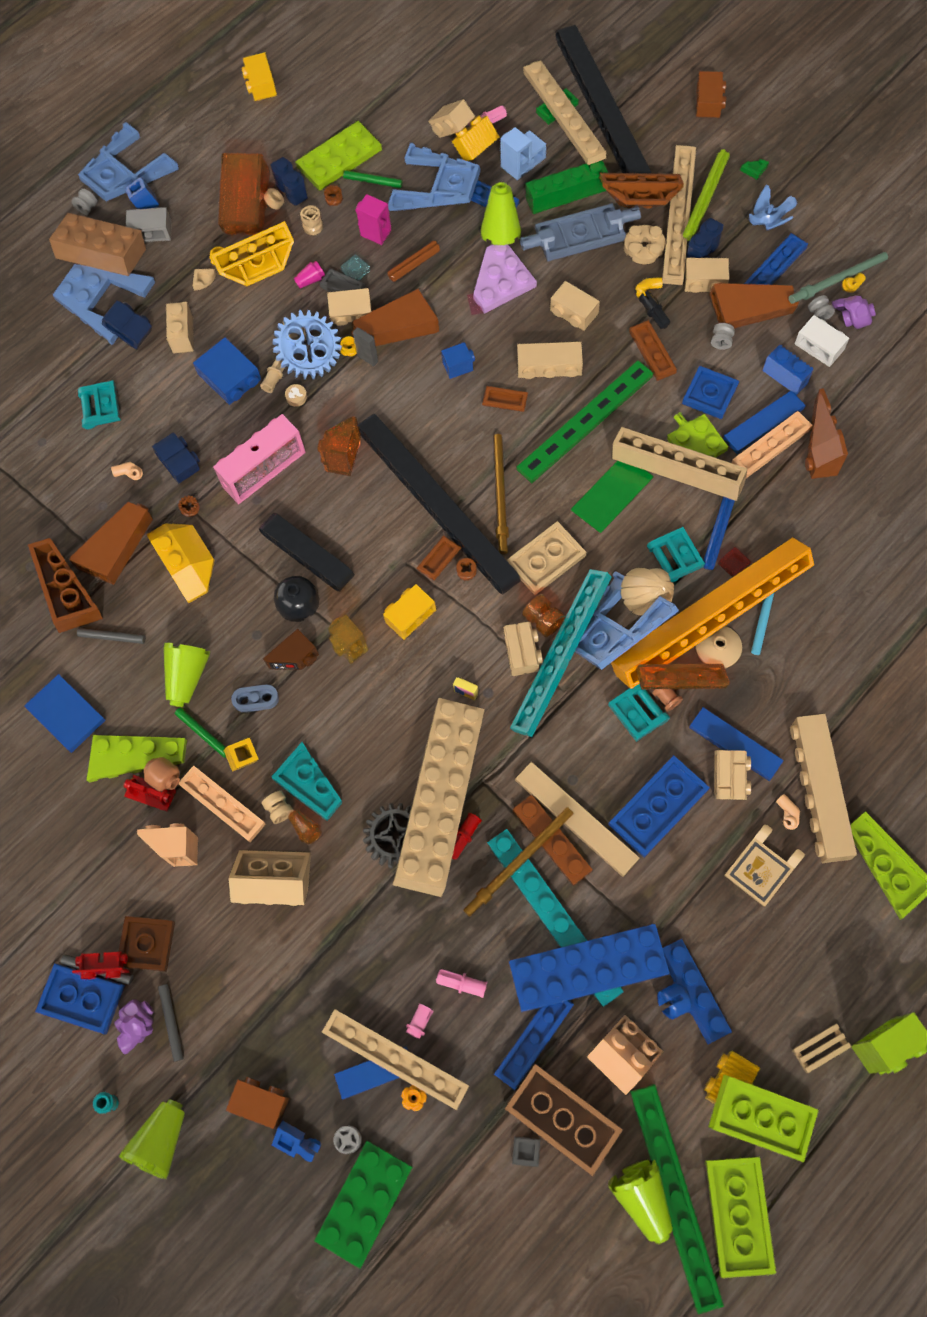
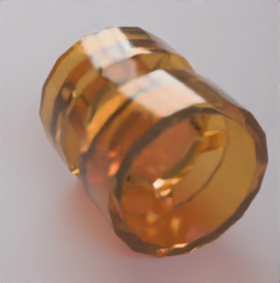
[522,594,566,637]

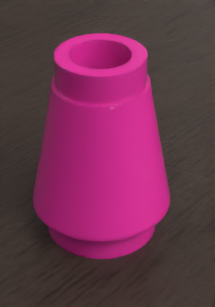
[293,261,325,289]

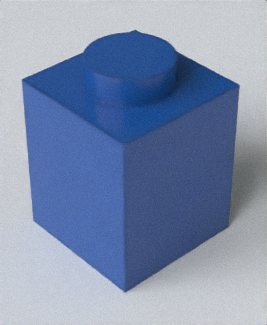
[125,177,159,209]
[441,342,475,379]

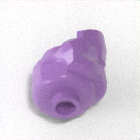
[832,296,876,329]
[114,999,154,1054]

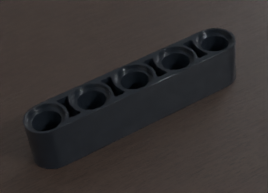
[258,512,354,592]

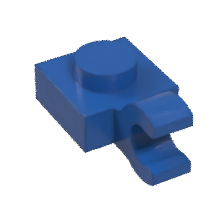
[272,1121,321,1162]

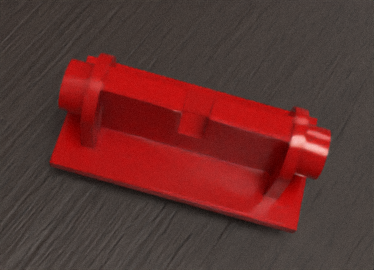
[124,775,177,812]
[72,951,129,980]

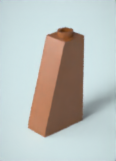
[709,283,799,328]
[351,289,439,346]
[69,502,153,585]

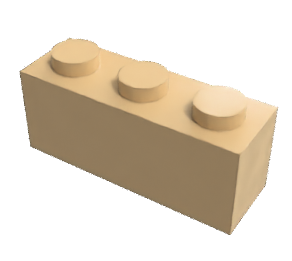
[517,342,583,379]

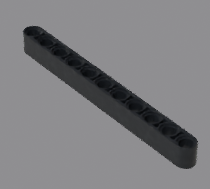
[556,24,652,174]
[356,414,521,595]

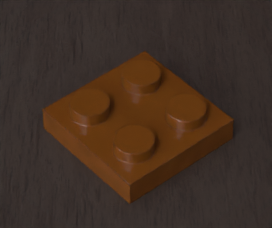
[118,916,175,972]

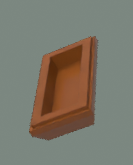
[482,386,528,412]
[416,536,461,581]

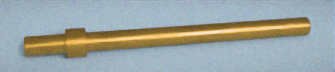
[494,434,509,554]
[463,807,574,917]

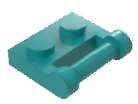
[78,380,121,429]
[647,527,705,582]
[608,682,670,742]

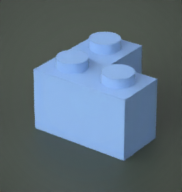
[500,127,546,180]

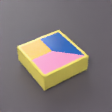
[453,677,478,700]

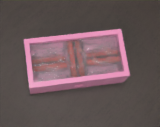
[213,414,306,505]

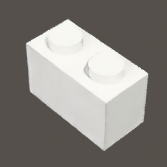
[795,315,849,367]

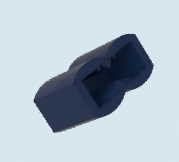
[271,157,308,206]
[686,218,723,258]
[102,301,152,350]
[152,432,200,484]

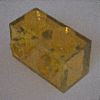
[328,615,368,664]

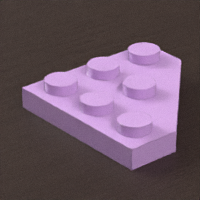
[473,244,537,314]

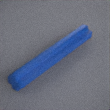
[703,497,735,570]

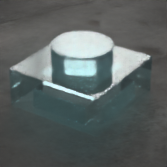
[340,254,370,281]

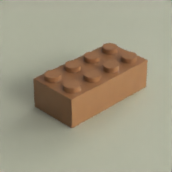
[49,213,146,276]
[505,1064,622,1176]

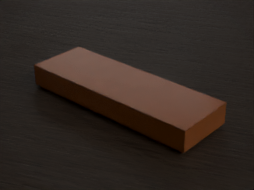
[629,320,677,381]

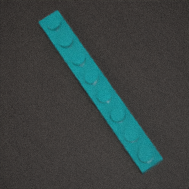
[510,569,612,737]
[487,829,624,1007]

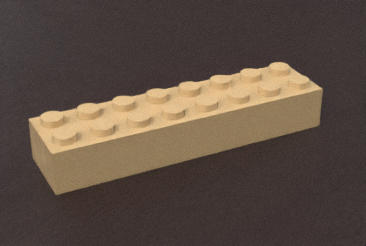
[393,698,485,897]

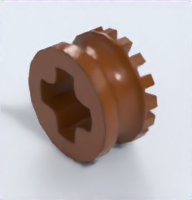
[324,185,343,206]
[178,495,200,517]
[456,558,477,581]

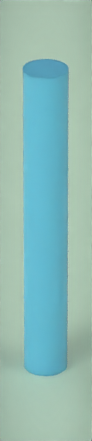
[751,593,774,655]

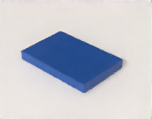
[24,674,106,753]
[35,963,125,1035]

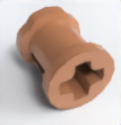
[652,681,683,712]

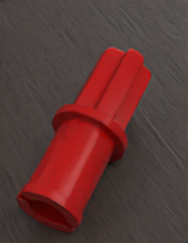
[452,813,482,860]

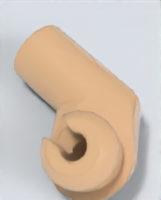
[111,462,143,480]
[776,794,800,830]

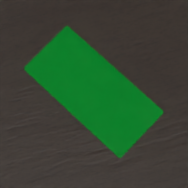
[571,461,653,533]

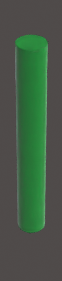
[343,170,402,188]
[175,707,226,758]

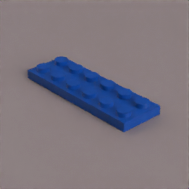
[509,924,670,1012]

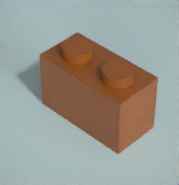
[696,71,726,118]
[226,1077,289,1129]

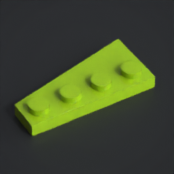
[87,735,187,783]
[850,811,927,920]

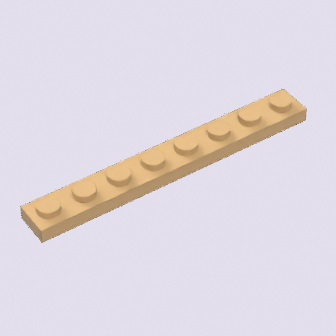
[523,61,606,165]
[662,145,696,285]

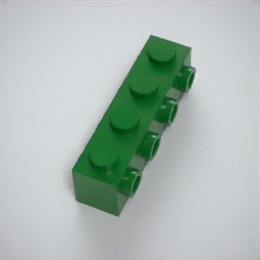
[526,160,608,214]

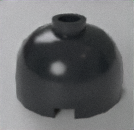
[274,576,320,622]

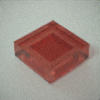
[718,547,751,577]

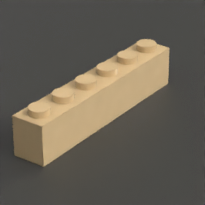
[613,427,747,501]
[790,714,857,863]

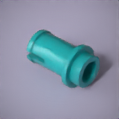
[93,1092,119,1114]

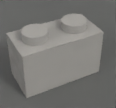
[126,207,171,242]

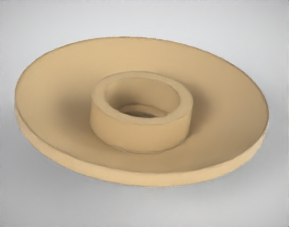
[696,626,742,669]

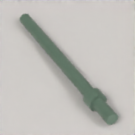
[789,252,888,304]

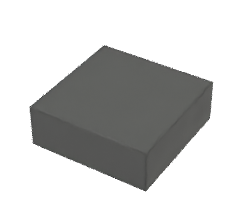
[512,1136,540,1167]

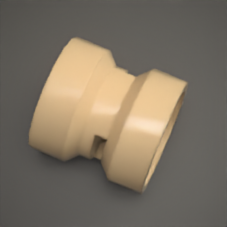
[300,206,323,235]
[262,791,294,824]

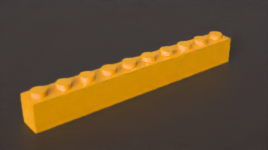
[611,537,814,689]

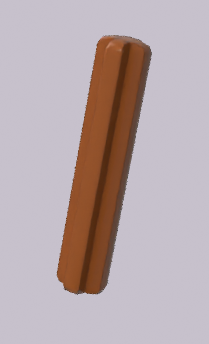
[387,241,440,282]

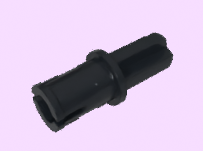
[639,291,670,329]

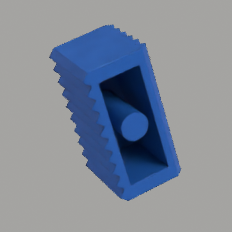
[762,345,813,395]

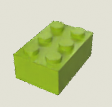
[851,1012,927,1075]

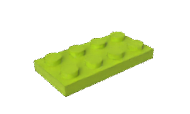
[295,121,382,191]
[708,1075,818,1162]
[705,1157,776,1278]

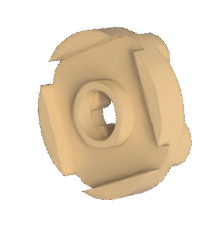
[624,225,666,264]

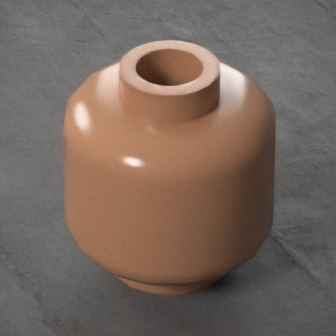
[144,757,180,792]

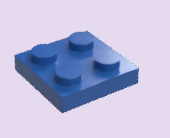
[682,366,739,419]

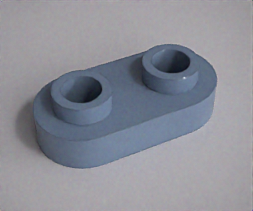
[231,685,279,712]

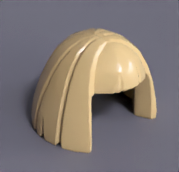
[621,568,674,616]

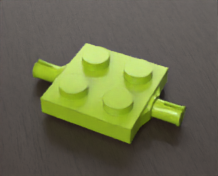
[667,412,728,458]

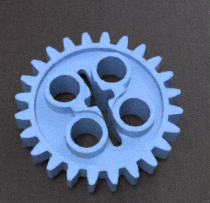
[272,310,341,380]

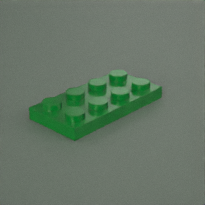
[314,1141,413,1269]

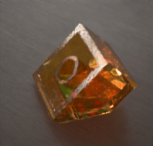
[318,416,361,476]

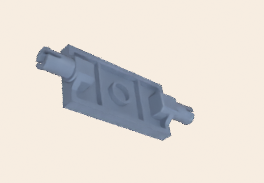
[520,203,641,262]

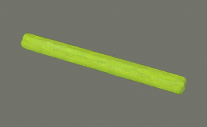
[683,149,730,241]

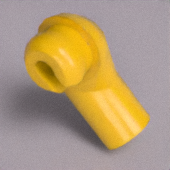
[842,273,866,293]
[635,277,662,297]

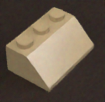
[229,850,311,906]

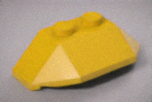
[210,221,294,287]
[146,523,215,603]

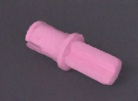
[468,106,507,126]
[436,969,487,998]

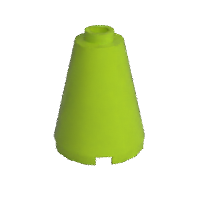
[481,182,521,245]
[163,643,210,707]
[119,1099,185,1179]
[608,1160,673,1244]

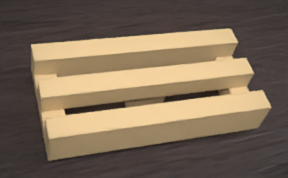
[792,1024,851,1073]

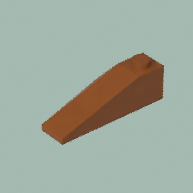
[805,388,848,479]

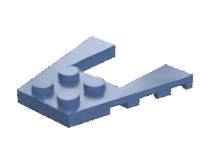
[78,122,179,201]
[388,143,481,211]
[53,264,155,345]
[575,571,679,670]

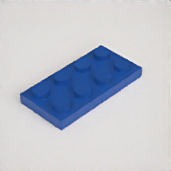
[608,756,710,858]

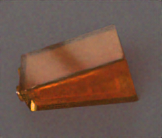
[218,153,270,235]

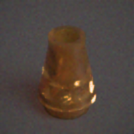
[288,809,322,845]

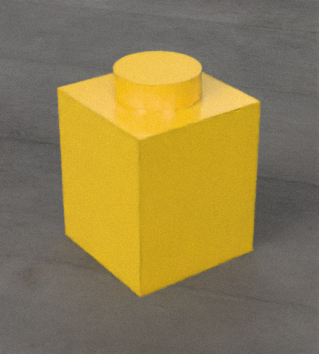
[224,738,259,772]

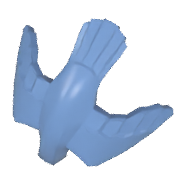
[749,185,797,230]

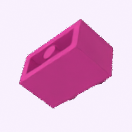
[356,194,391,245]

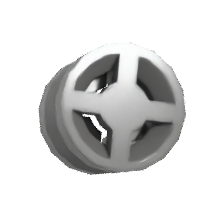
[71,188,97,215]
[808,295,835,321]
[711,323,735,350]
[334,1126,362,1154]

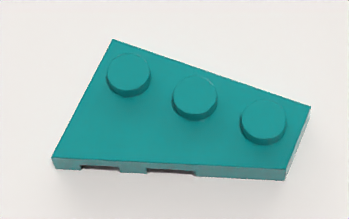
[272,742,342,821]

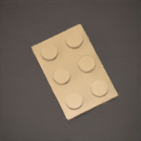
[507,521,587,595]

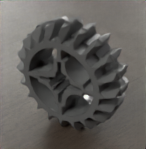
[363,803,411,869]

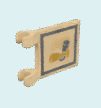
[724,824,805,907]

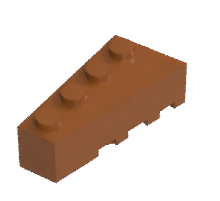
[28,538,103,633]

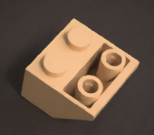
[137,823,198,867]
[587,1015,663,1095]

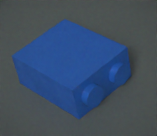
[193,338,261,405]

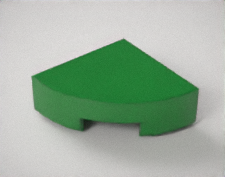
[740,159,769,180]

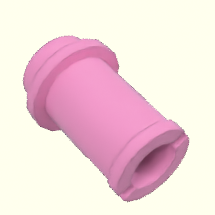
[406,1004,434,1039]

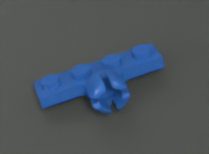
[657,939,732,1044]

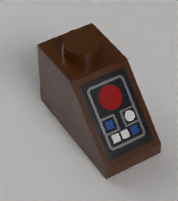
[263,629,319,670]

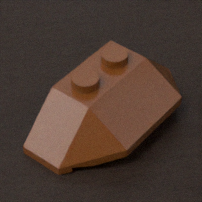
[600,173,684,208]

